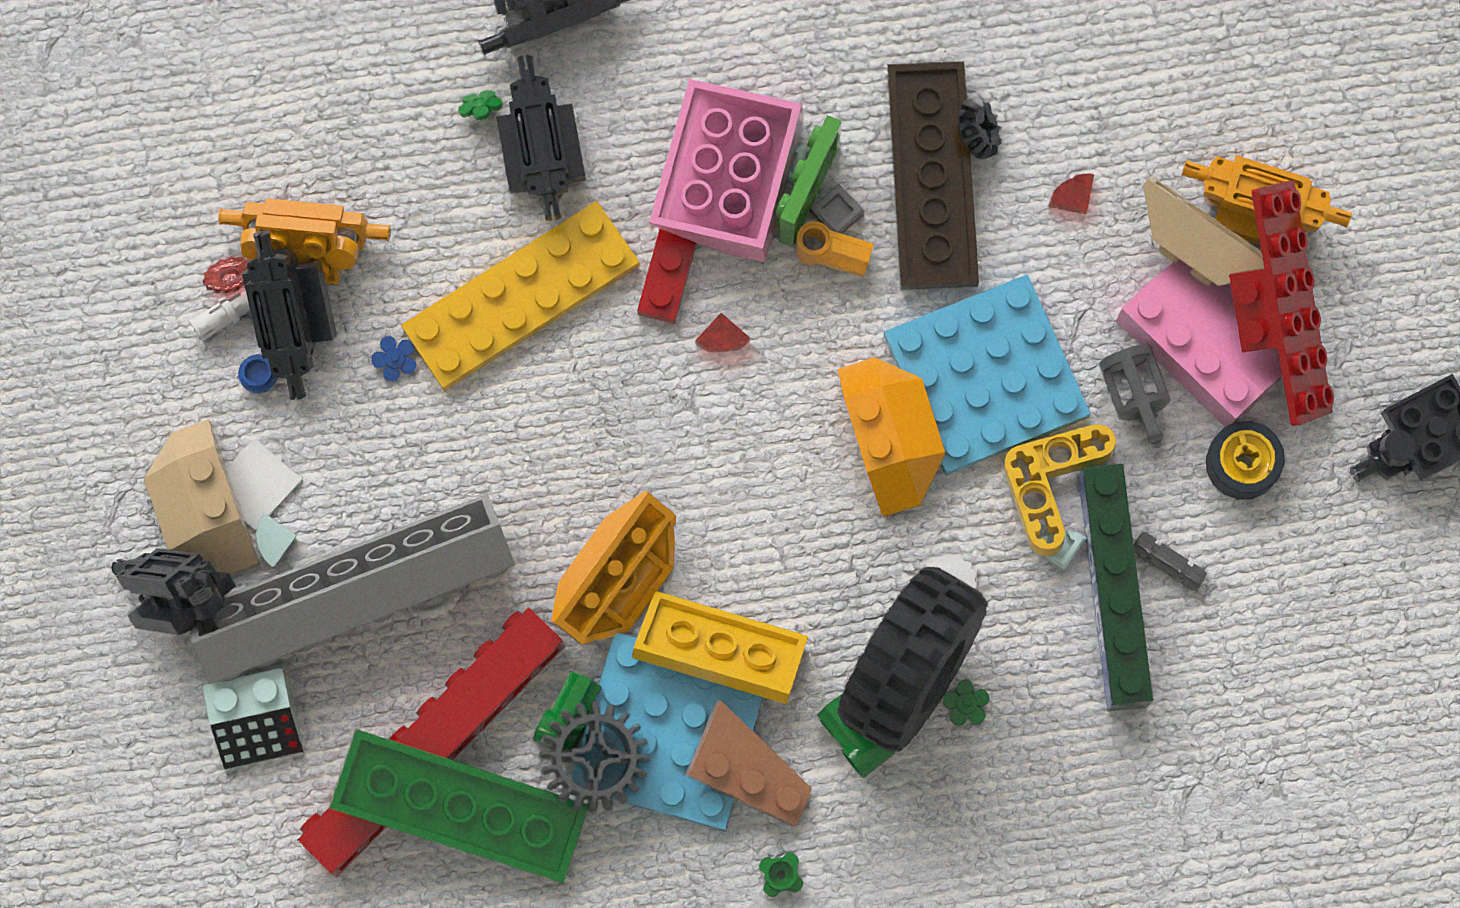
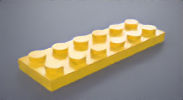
[401,200,640,392]

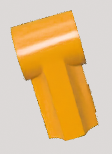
[794,221,874,278]

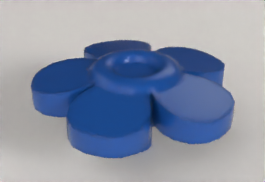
[371,336,416,381]

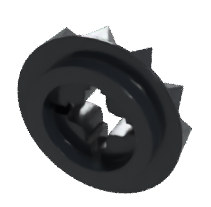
[958,97,1002,160]

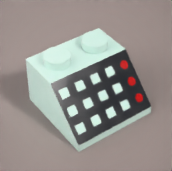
[202,668,305,771]

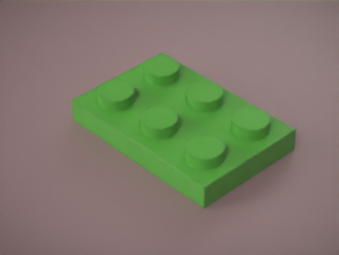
[775,115,842,247]

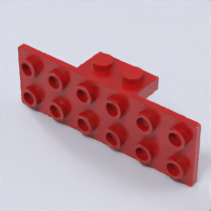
[1229,180,1334,426]

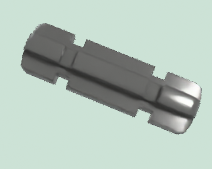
[1133,532,1207,591]

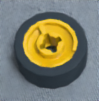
[1206,421,1285,500]

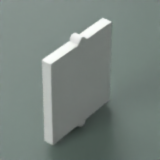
[226,438,303,531]

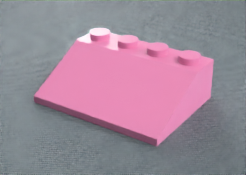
[649,79,804,263]
[1116,259,1282,427]

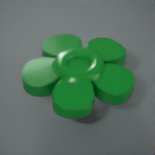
[458,90,503,120]
[943,680,989,726]

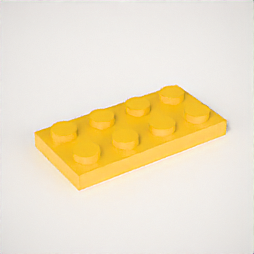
[632,591,808,704]

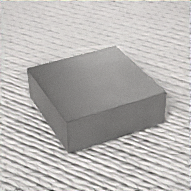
[810,184,865,234]

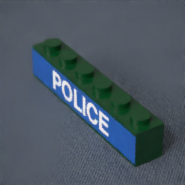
[1078,464,1153,712]

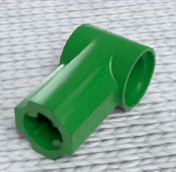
[533,671,602,750]
[816,694,895,778]

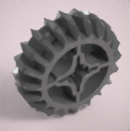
[538,701,650,813]

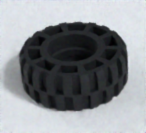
[837,567,988,752]

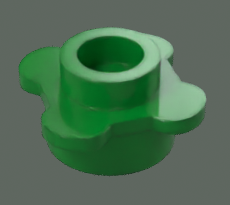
[759,852,803,897]

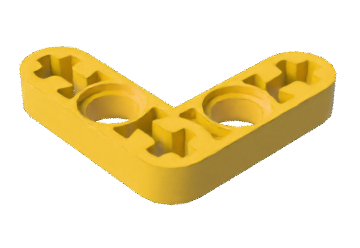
[1004,424,1116,556]

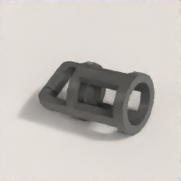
[1098,344,1171,448]

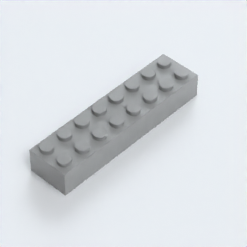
[190,494,515,684]

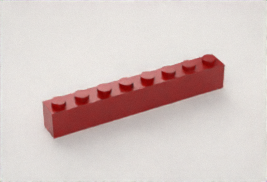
[297,607,565,878]

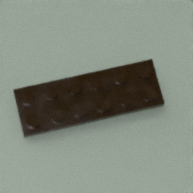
[887,61,979,290]

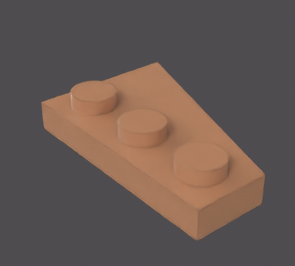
[685,701,812,826]

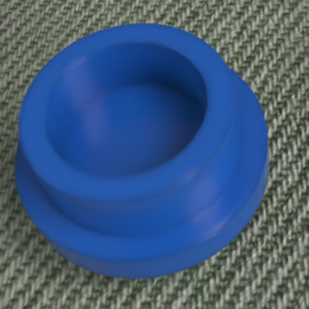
[238,354,278,394]

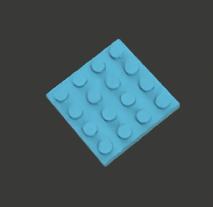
[883,274,1091,476]
[571,633,763,831]

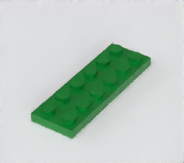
[329,729,588,883]

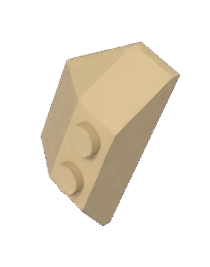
[1143,176,1264,286]
[144,419,260,576]

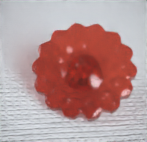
[202,256,250,293]

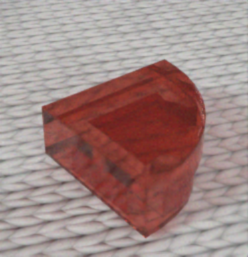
[1048,173,1094,214]
[695,313,750,352]

